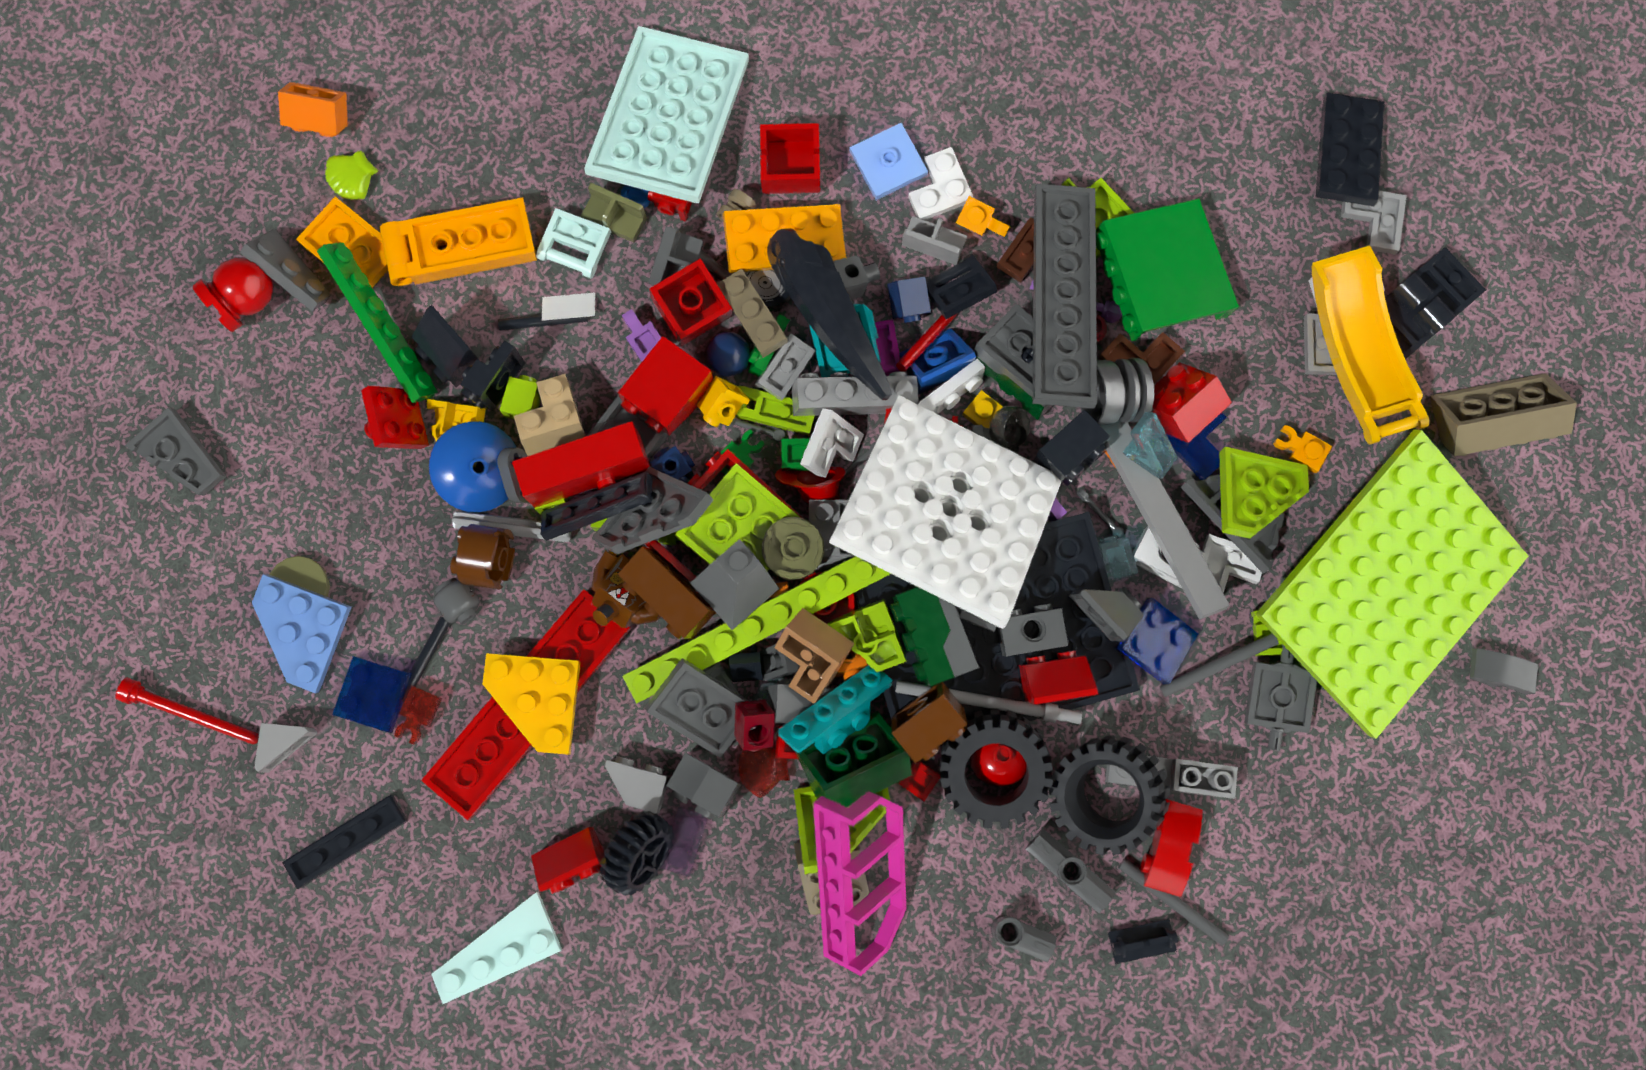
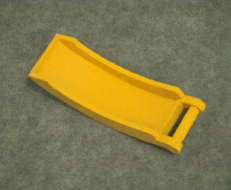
[1311,245,1429,445]

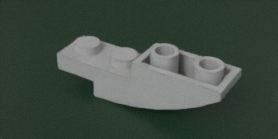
[1105,755,1238,799]

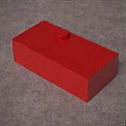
[512,421,650,508]

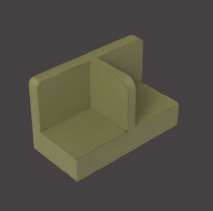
[581,183,647,243]

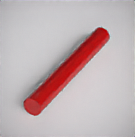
[896,314,957,372]

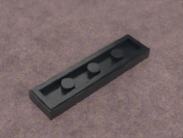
[540,472,652,541]
[282,795,408,889]

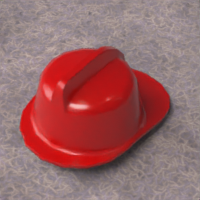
[775,467,846,504]

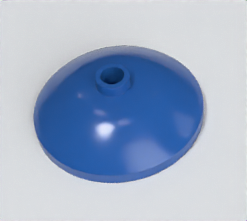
[429,422,517,512]

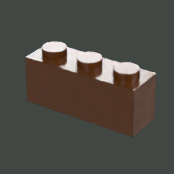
[618,546,716,639]

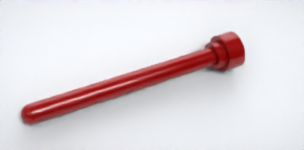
[115,677,259,744]

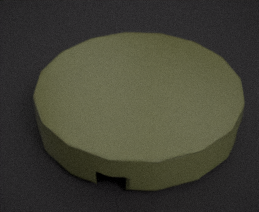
[762,517,824,580]
[269,556,330,597]

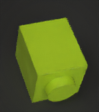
[500,375,541,420]

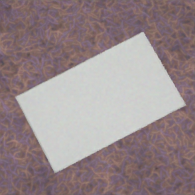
[542,293,595,321]

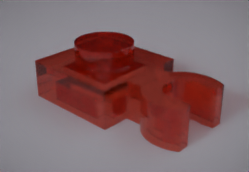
[394,686,443,745]

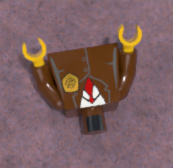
[592,550,661,628]

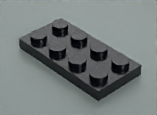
[1315,92,1384,207]

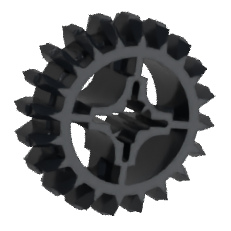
[599,811,674,896]

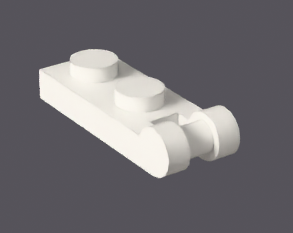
[918,359,985,414]

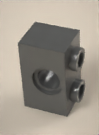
[997,603,1068,656]

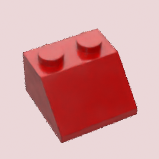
[1019,650,1098,705]

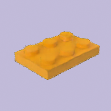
[296,196,388,288]

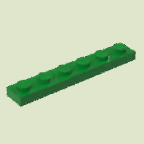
[317,242,438,403]

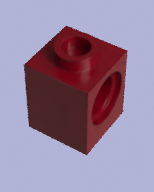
[734,699,775,752]

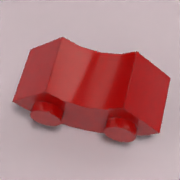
[1140,799,1203,897]

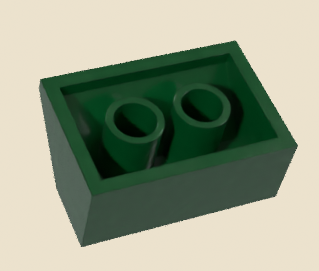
[796,711,912,807]

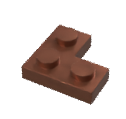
[996,217,1034,283]
[1099,332,1185,385]

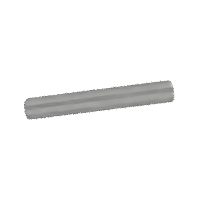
[452,511,572,542]

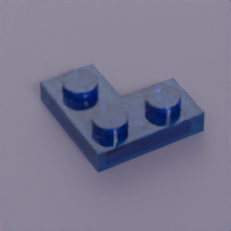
[1160,412,1227,480]

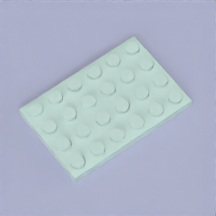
[584,26,749,204]

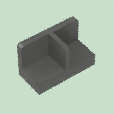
[648,226,704,286]

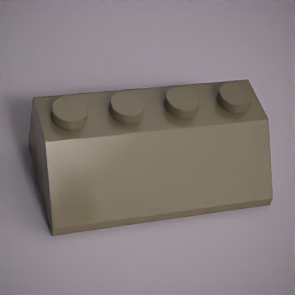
[1430,373,1577,456]

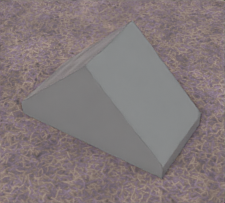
[254,723,317,773]

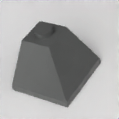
[690,539,779,630]
[1068,589,1144,641]

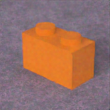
[278,82,348,137]

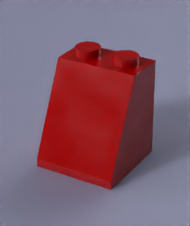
[618,336,713,436]

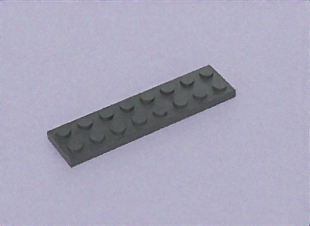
[1033,183,1097,408]

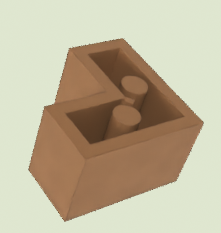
[774,608,855,704]

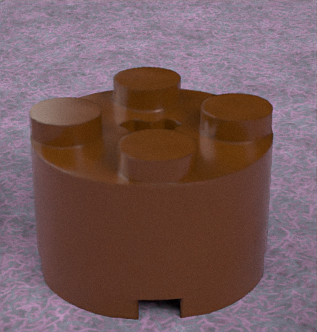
[450,524,515,590]

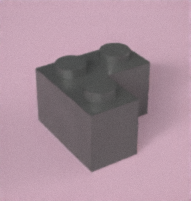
[667,753,741,820]

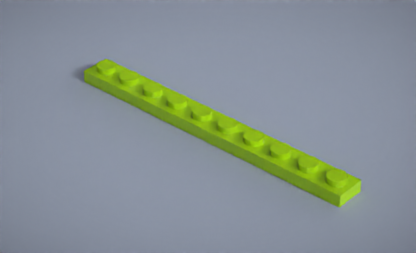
[622,556,891,704]

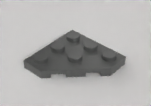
[592,467,713,554]

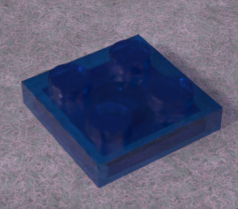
[1117,598,1199,685]
[332,656,412,733]

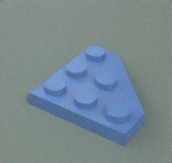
[252,574,351,693]

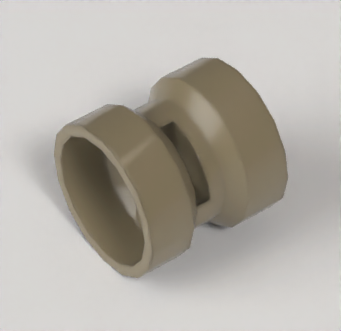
[717,189,757,222]

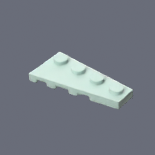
[431,891,562,1004]

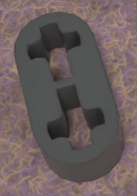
[497,447,529,503]

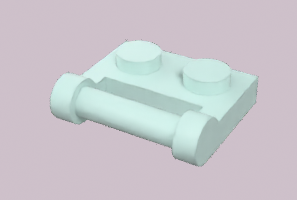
[536,208,611,279]

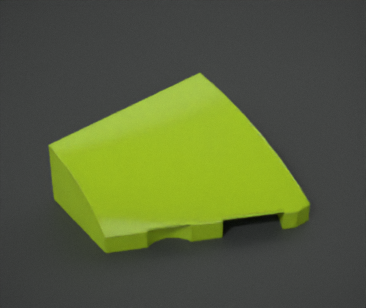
[827,599,906,672]

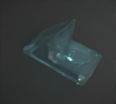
[1123,412,1178,479]

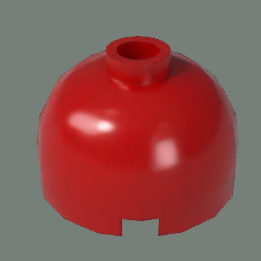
[969,744,1027,787]

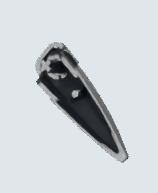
[767,228,892,400]

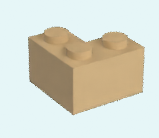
[514,374,586,456]

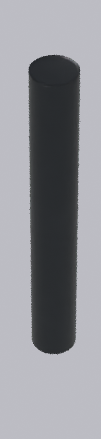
[498,315,588,331]
[396,616,451,703]

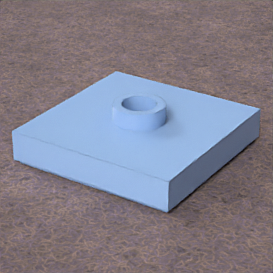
[850,123,928,200]

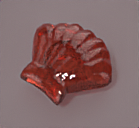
[738,747,790,798]

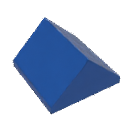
[899,328,976,394]

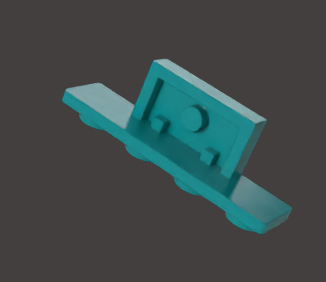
[778,665,892,754]

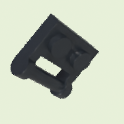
[926,253,997,320]

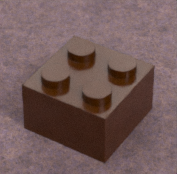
[892,682,967,763]

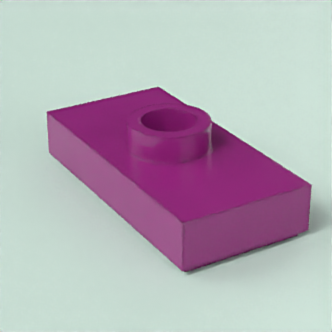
[875,320,901,376]

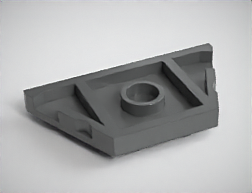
[1181,475,1284,574]

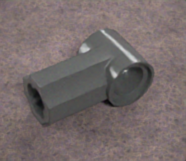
[991,915,1057,963]

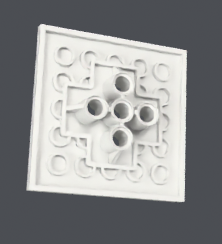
[829,395,1062,629]

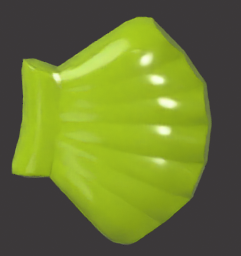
[325,150,378,199]

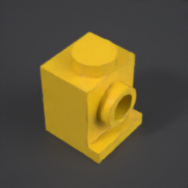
[697,376,750,427]

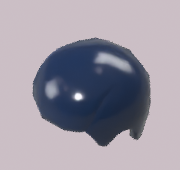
[704,332,751,377]

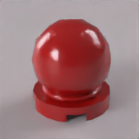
[193,257,274,333]

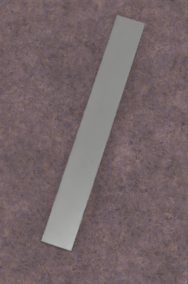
[1100,421,1230,620]

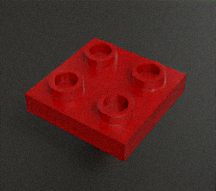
[361,386,429,449]

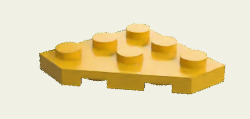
[483,653,580,755]

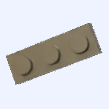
[717,269,788,358]

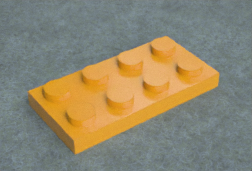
[723,204,846,273]

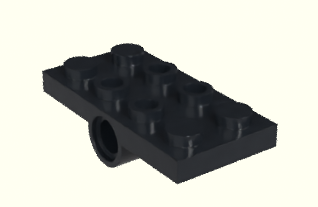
[1385,247,1486,359]

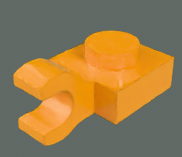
[956,196,1010,237]

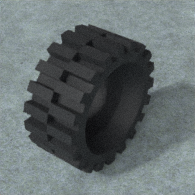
[940,709,1053,829]
[1049,735,1170,856]

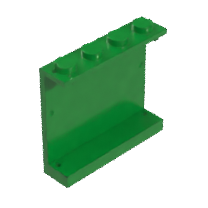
[1096,199,1239,341]

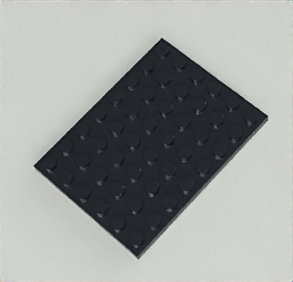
[856,512,1140,747]

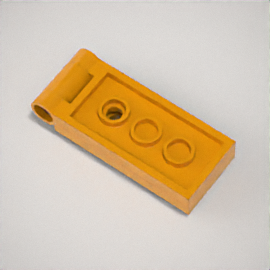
[380,197,537,286]

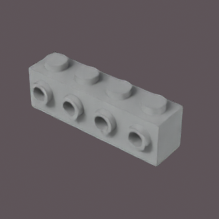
[792,372,919,416]

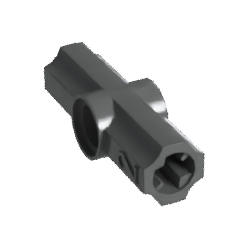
[1025,828,1116,914]

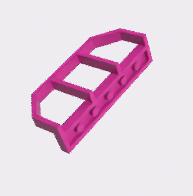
[813,791,906,976]

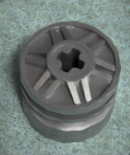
[1080,358,1154,425]

